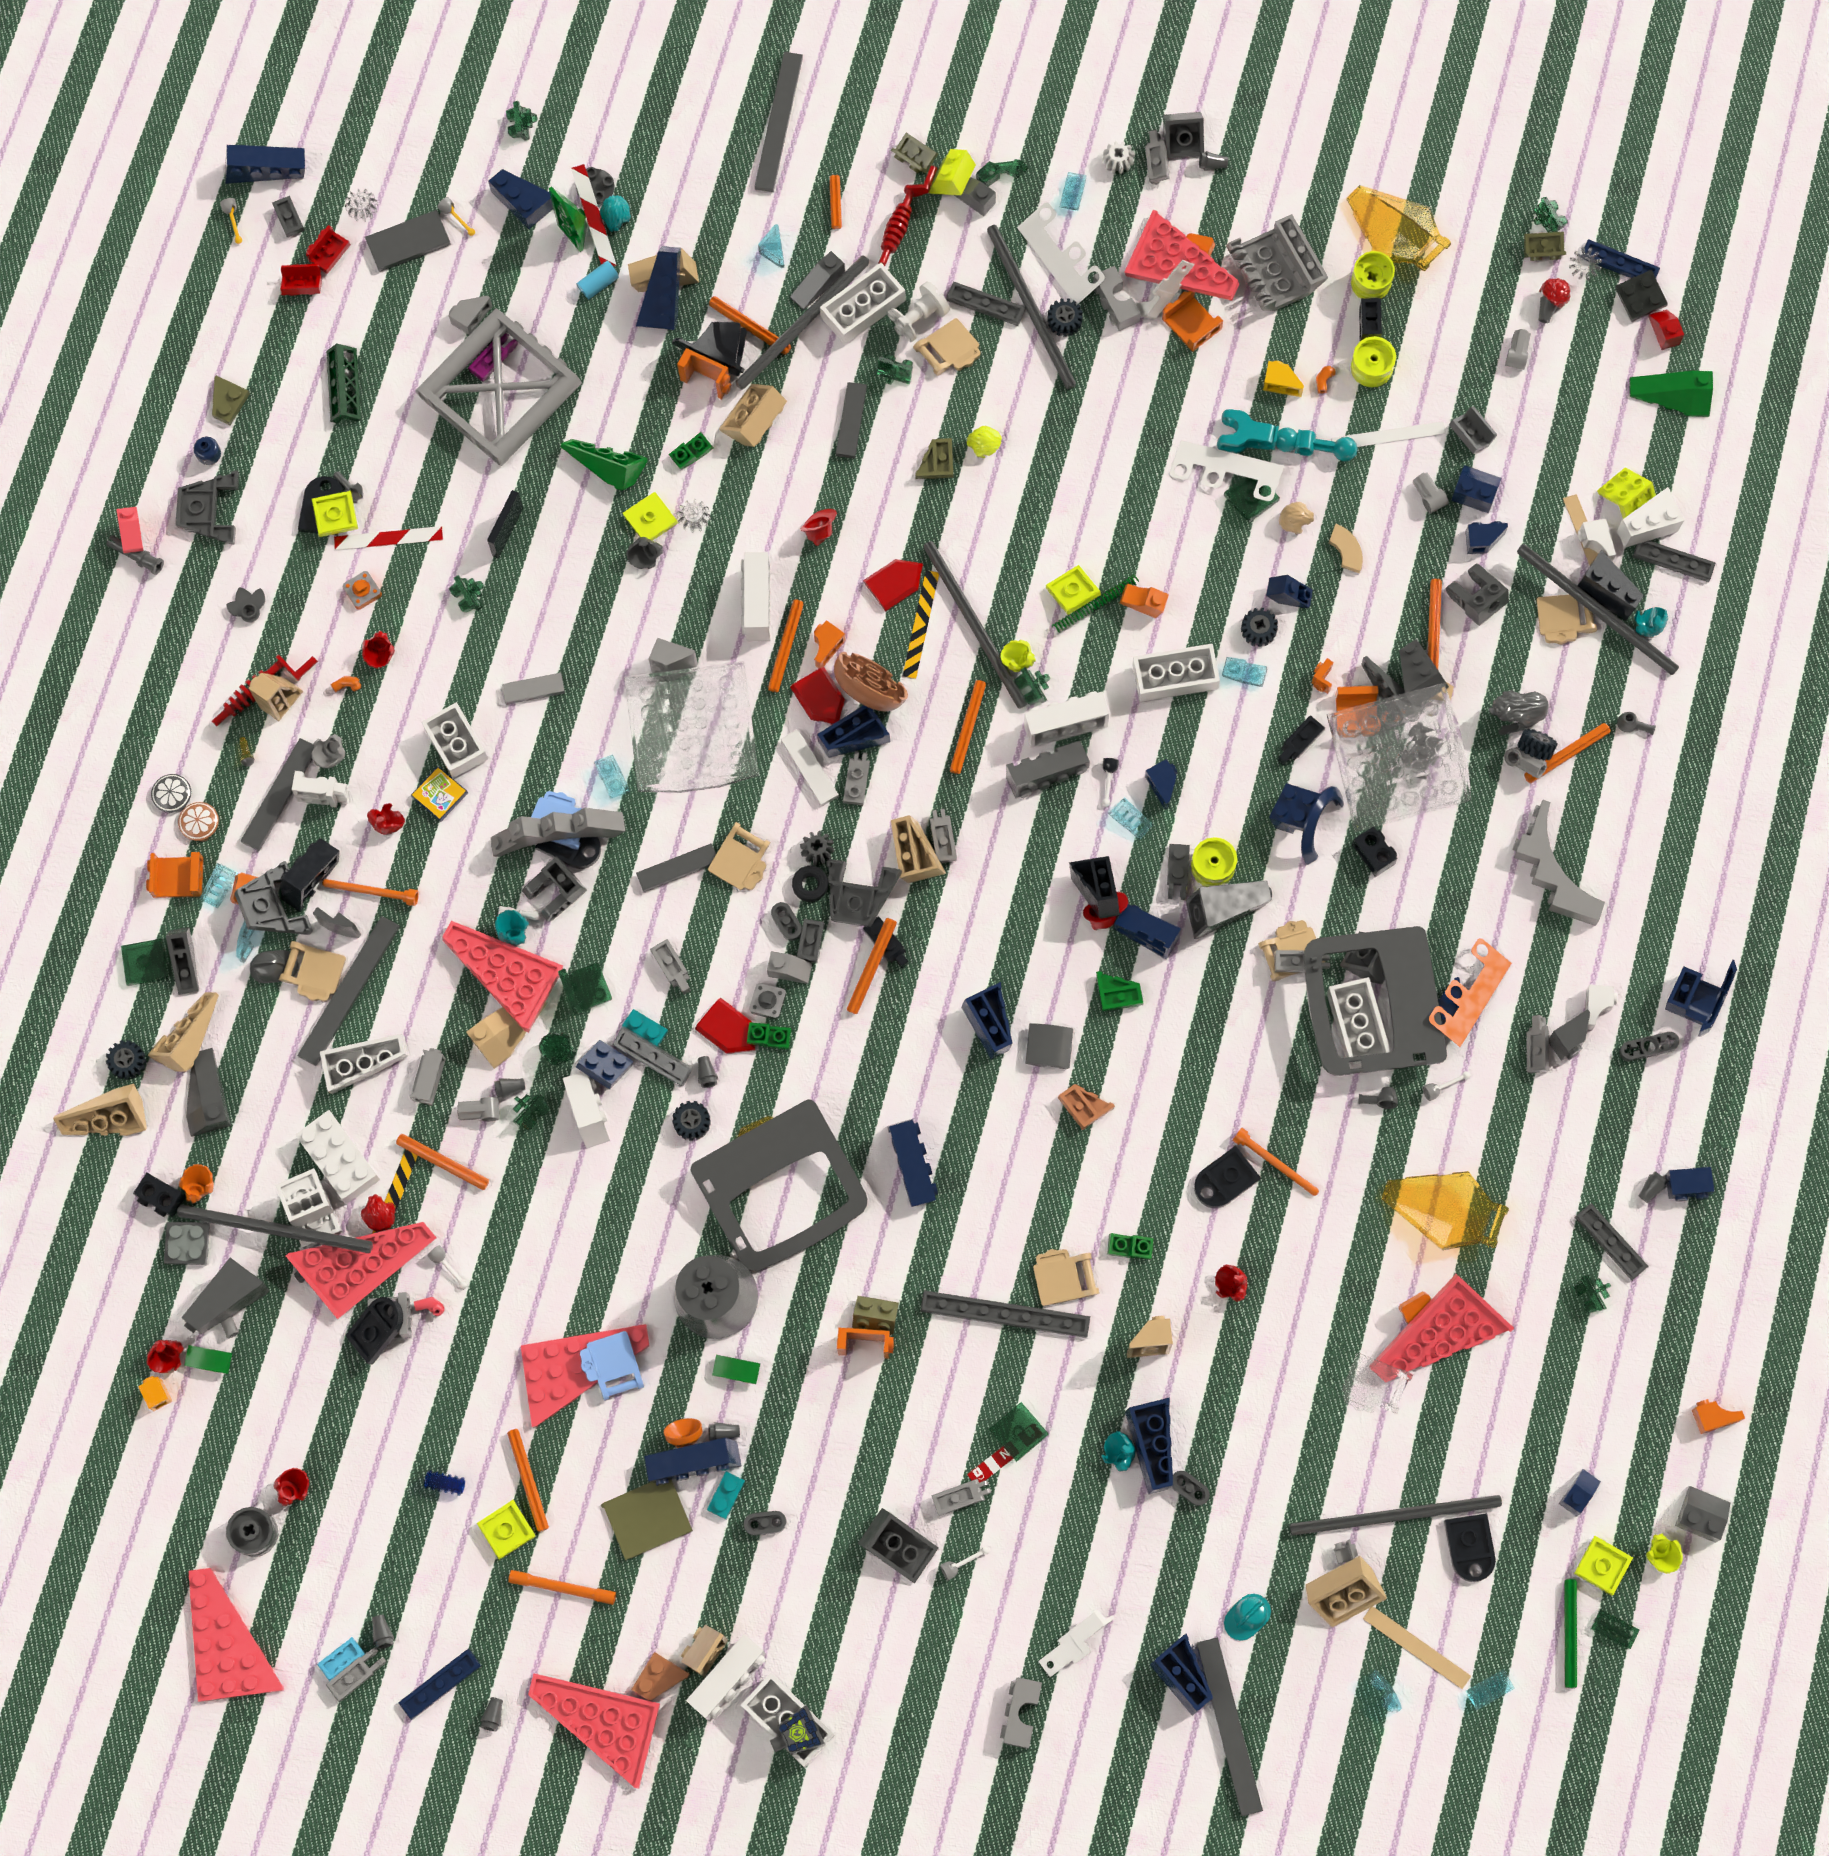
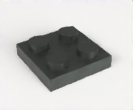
[1615,270,1668,322]

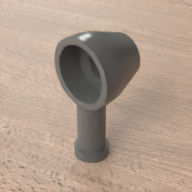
[1617,712,1656,735]
[1358,1087,1398,1109]

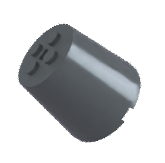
[674,1255,758,1339]

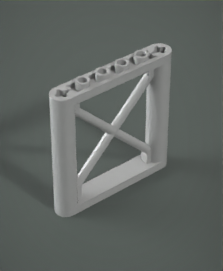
[415,308,582,466]

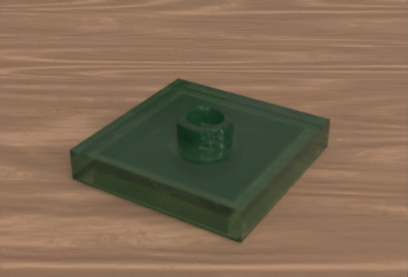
[1224,477,1280,523]
[121,938,168,986]
[989,1402,1049,1463]

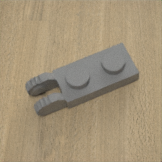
[326,1647,386,1702]

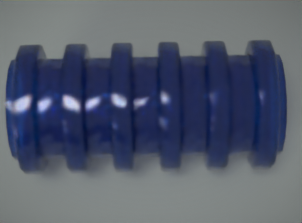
[424,1470,466,1496]

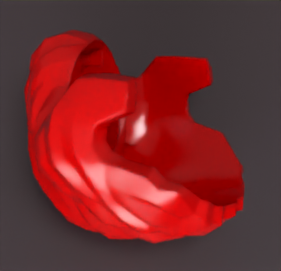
[1539,278,1571,308]
[362,631,395,669]
[367,803,405,835]
[361,1194,395,1232]
[1215,1264,1247,1302]
[146,1340,184,1373]
[273,1468,309,1506]

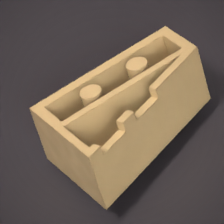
[628,247,699,292]
[249,673,304,721]
[891,815,946,883]

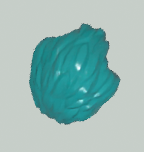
[600,195,631,232]
[1634,607,1668,637]
[495,910,529,946]
[1101,1431,1136,1471]

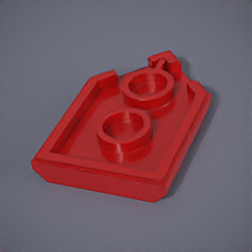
[863,559,923,612]
[790,667,845,725]
[695,997,756,1054]

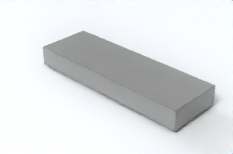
[502,672,565,705]

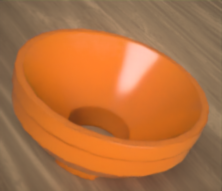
[664,1418,703,1448]

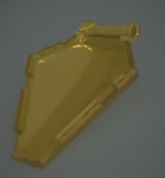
[1346,185,1451,271]
[1382,1171,1509,1251]

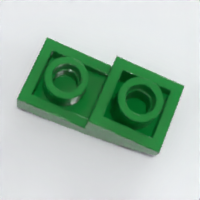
[668,432,714,470]
[747,1022,792,1050]
[1107,1233,1154,1259]
[184,1345,232,1374]
[712,1354,761,1384]

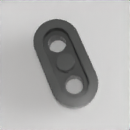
[771,902,802,941]
[1172,1471,1210,1506]
[744,1511,787,1536]

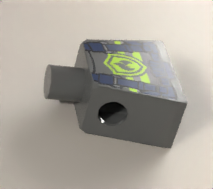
[770,1705,826,1755]

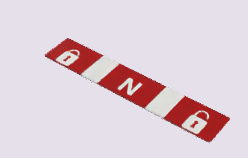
[967,1423,1044,1483]

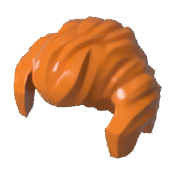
[179,1164,214,1203]

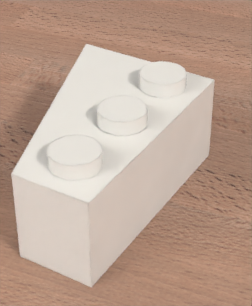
[1617,487,1685,548]
[563,1072,610,1149]

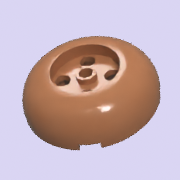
[834,652,908,712]

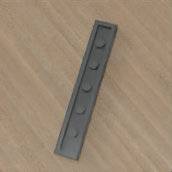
[241,738,314,851]

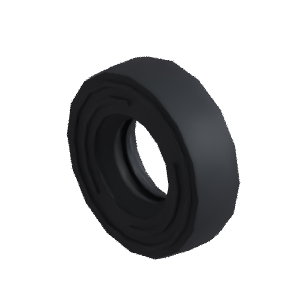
[792,866,828,902]

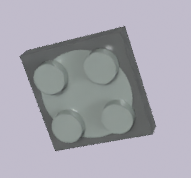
[164,1222,210,1265]

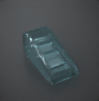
[1108,797,1153,840]
[200,863,239,908]

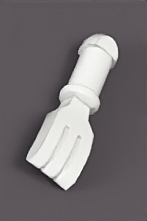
[498,906,541,920]

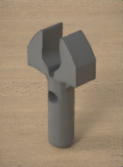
[333,471,364,503]

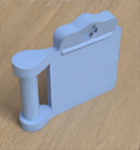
[531,791,582,850]
[579,1331,644,1401]

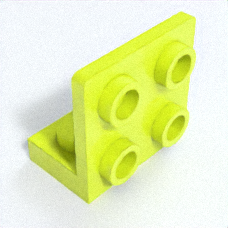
[1597,468,1656,519]

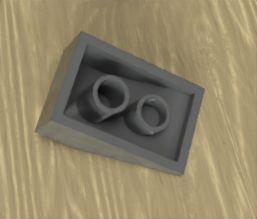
[858,1508,939,1584]

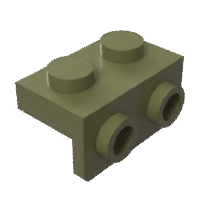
[891,132,938,174]
[1524,232,1567,261]
[852,1295,899,1335]

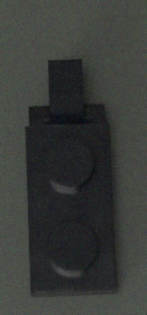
[1278,715,1325,766]
[863,916,908,969]

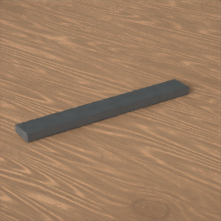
[754,51,803,193]
[297,916,400,1066]
[920,1290,1091,1338]
[1196,1637,1263,1817]

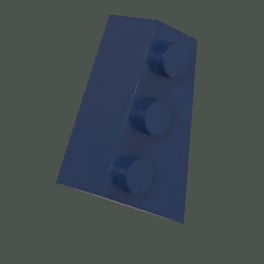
[488,169,553,229]
[817,705,890,758]
[961,982,1013,1060]
[1150,1633,1213,1716]

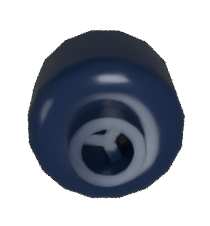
[193,436,221,465]

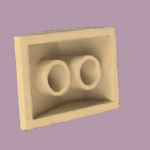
[681,1625,728,1677]

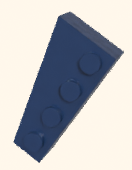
[225,144,305,184]
[1125,1397,1173,1495]

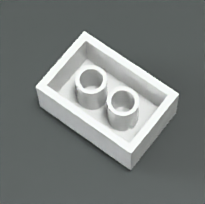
[421,702,488,779]

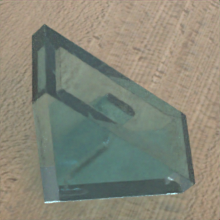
[758,224,785,268]

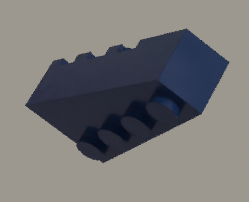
[636,246,681,330]
[887,1119,938,1207]
[644,1437,742,1486]

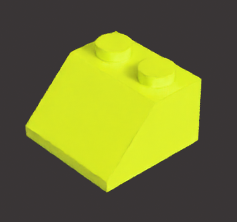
[929,149,976,195]

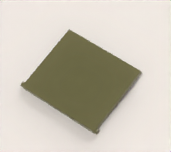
[601,1480,693,1561]

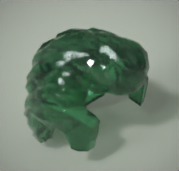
[538,1032,577,1066]

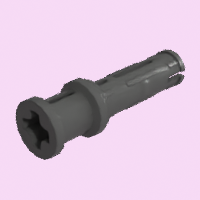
[106,535,164,575]

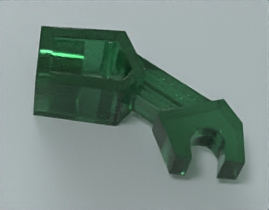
[976,159,1028,187]

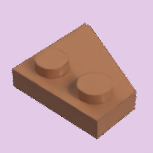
[1058,1084,1115,1130]
[631,1652,690,1701]

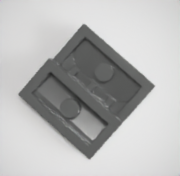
[313,907,361,938]
[1025,1023,1073,1070]

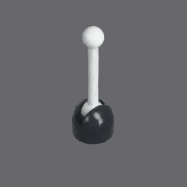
[1102,758,1119,807]

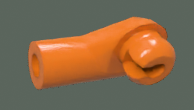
[1316,366,1336,394]
[331,676,361,693]

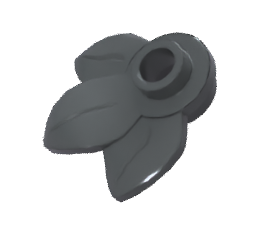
[226,587,265,623]

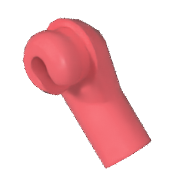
[414,1297,444,1316]

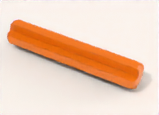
[829,175,842,229]

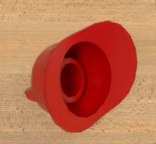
[800,509,837,546]
[1083,891,1128,930]

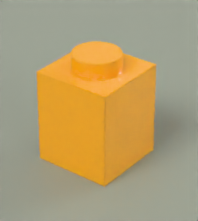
[138,1376,173,1412]

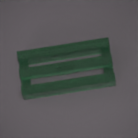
[1590,1609,1640,1650]

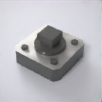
[749,983,786,1020]

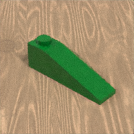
[548,186,587,252]
[1629,370,1713,417]
[560,439,648,490]

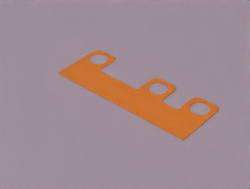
[1429,938,1512,1047]

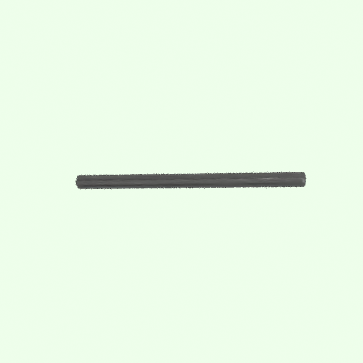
[987,224,1076,390]
[736,255,869,390]
[924,541,1027,709]
[1517,544,1679,675]
[177,1205,373,1253]
[1290,1495,1502,1536]

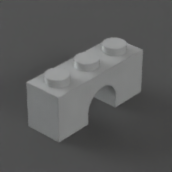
[1092,266,1141,331]
[1000,1677,1042,1749]

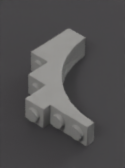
[1512,800,1605,926]
[490,807,625,857]

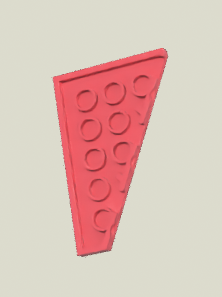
[1125,210,1239,301]
[442,921,563,1033]
[286,1222,436,1319]
[1369,1274,1514,1382]
[521,1324,650,1428]
[189,1568,284,1702]
[528,1673,660,1789]

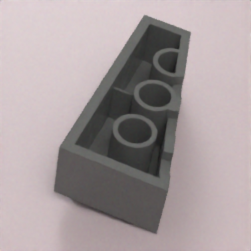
[1006,741,1090,799]

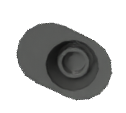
[250,950,299,983]

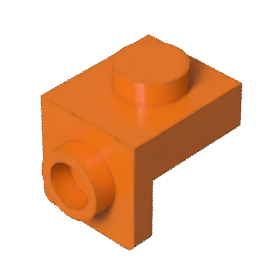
[1312,658,1334,694]

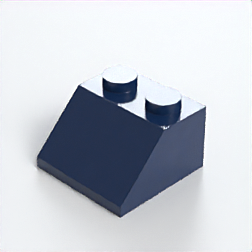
[1451,465,1502,514]

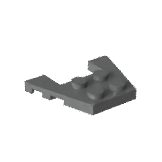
[175,470,239,545]
[827,859,902,927]
[234,861,313,935]

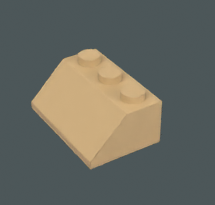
[719,384,787,447]
[1127,1316,1173,1358]
[1305,1556,1387,1627]

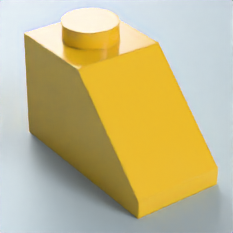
[1263,361,1304,397]

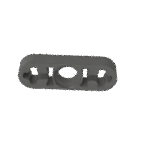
[1619,1032,1679,1062]

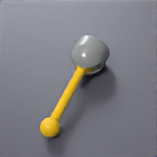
[437,197,475,236]
[220,198,242,244]

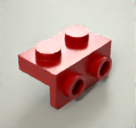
[306,225,351,274]
[280,264,322,296]

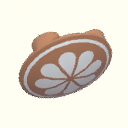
[178,802,219,842]

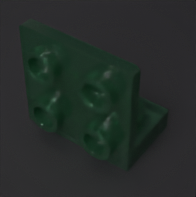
[558,962,612,1014]

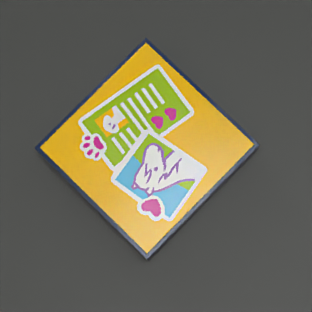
[411,766,468,822]

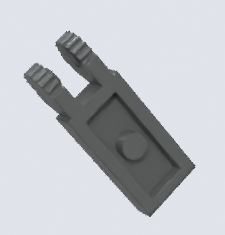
[1167,844,1190,900]

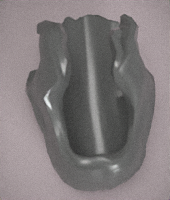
[1489,690,1549,735]

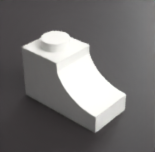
[1578,519,1616,561]
[1585,984,1617,1030]

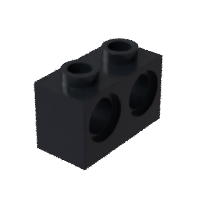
[1359,298,1382,341]
[1352,826,1398,877]
[133,1172,186,1218]

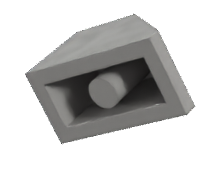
[448,296,492,335]
[767,951,812,984]

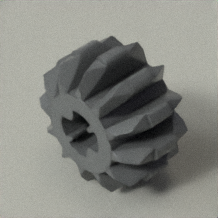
[800,831,835,866]

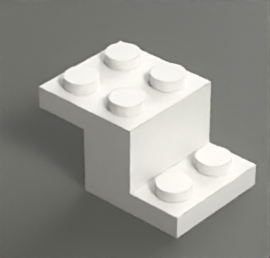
[275,1169,343,1249]

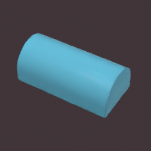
[576,261,619,300]

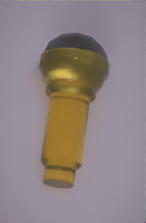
[239,737,255,767]

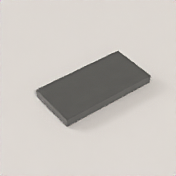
[365,210,451,272]

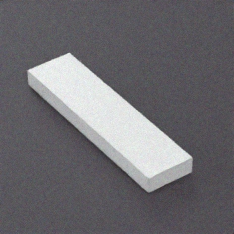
[781,729,839,807]

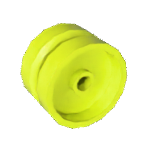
[1350,336,1396,388]
[1191,837,1237,887]

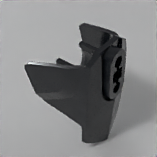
[671,322,747,377]

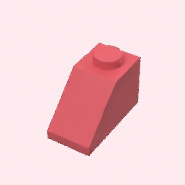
[117,507,143,553]

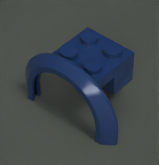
[1269,783,1344,865]
[1665,959,1737,1037]

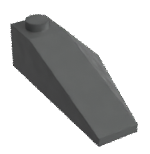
[1361,656,1424,731]
[186,1048,232,1137]

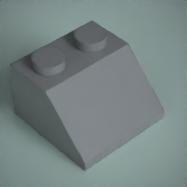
[648,637,698,679]

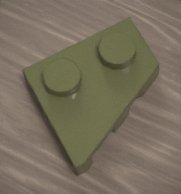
[212,375,250,426]
[915,438,953,479]

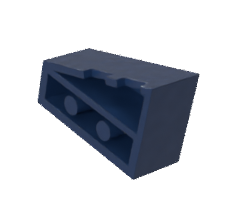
[1114,904,1181,960]

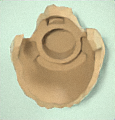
[1279,502,1314,535]

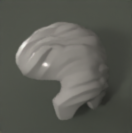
[312,734,345,768]

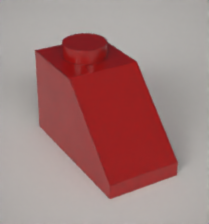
[1648,309,1684,350]

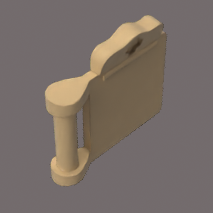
[913,318,981,376]
[1537,595,1597,645]
[708,822,771,890]
[1258,920,1325,982]
[279,941,346,1002]
[1033,1249,1100,1306]

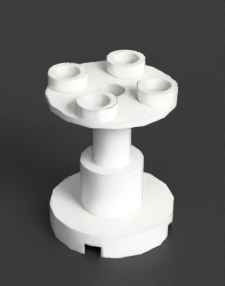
[887,281,950,342]

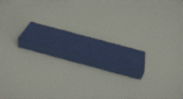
[1580,239,1660,278]
[398,1648,482,1720]

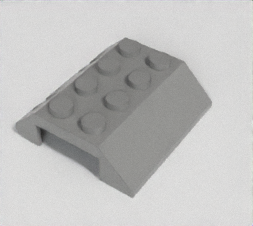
[1226,214,1328,311]

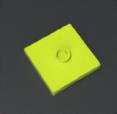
[312,491,358,537]
[623,492,678,541]
[1046,565,1101,615]
[477,1500,536,1560]
[1574,1536,1633,1596]

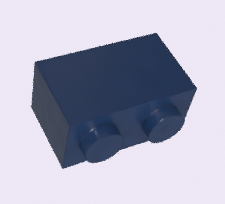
[1665,1167,1715,1202]

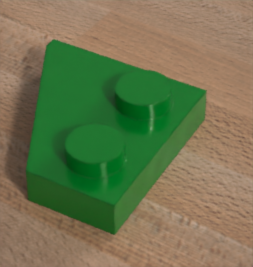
[1096,971,1143,1011]

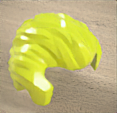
[967,425,1002,458]
[1000,639,1036,672]
[1646,1534,1683,1574]

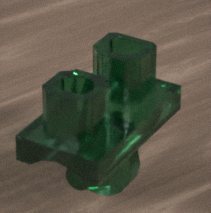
[506,101,538,141]
[1533,196,1568,232]
[876,353,913,385]
[449,575,484,613]
[1014,667,1050,706]
[512,1094,550,1131]
[1573,1275,1611,1314]

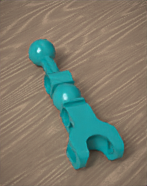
[1216,409,1358,462]

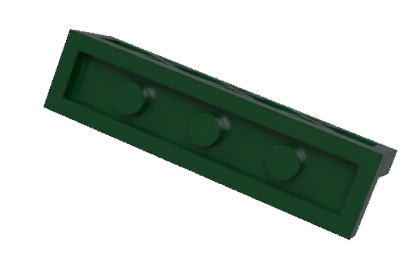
[326,343,361,423]

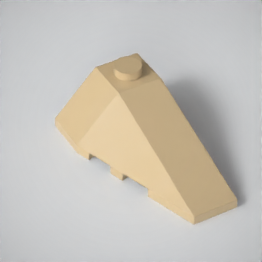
[148,992,219,1072]
[466,1002,547,1069]
[53,1084,147,1136]

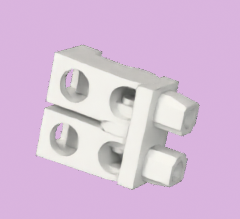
[292,771,350,808]

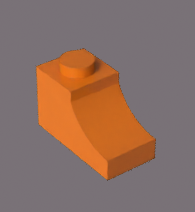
[1120,584,1169,618]
[814,620,846,668]
[1692,1399,1745,1434]

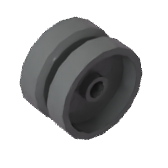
[226,1507,279,1557]

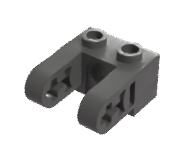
[1445,563,1509,626]
[522,857,587,922]

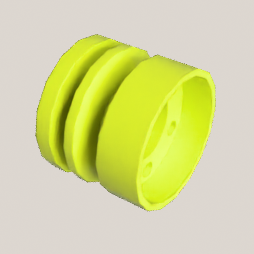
[1351,251,1395,299]

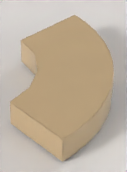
[1329,524,1363,574]

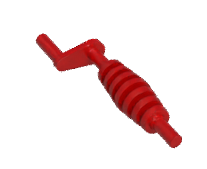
[878,166,937,266]
[212,655,318,727]

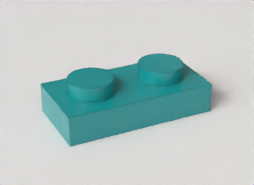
[622,1009,668,1047]
[707,1471,745,1520]

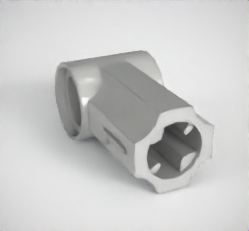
[1505,329,1531,370]
[1412,472,1449,514]
[1504,747,1547,778]
[457,1097,499,1122]

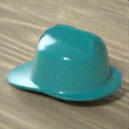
[1224,1593,1271,1641]

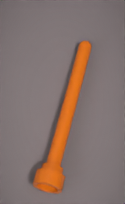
[322,879,419,906]
[1232,1127,1319,1196]

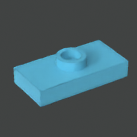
[317,1637,365,1681]

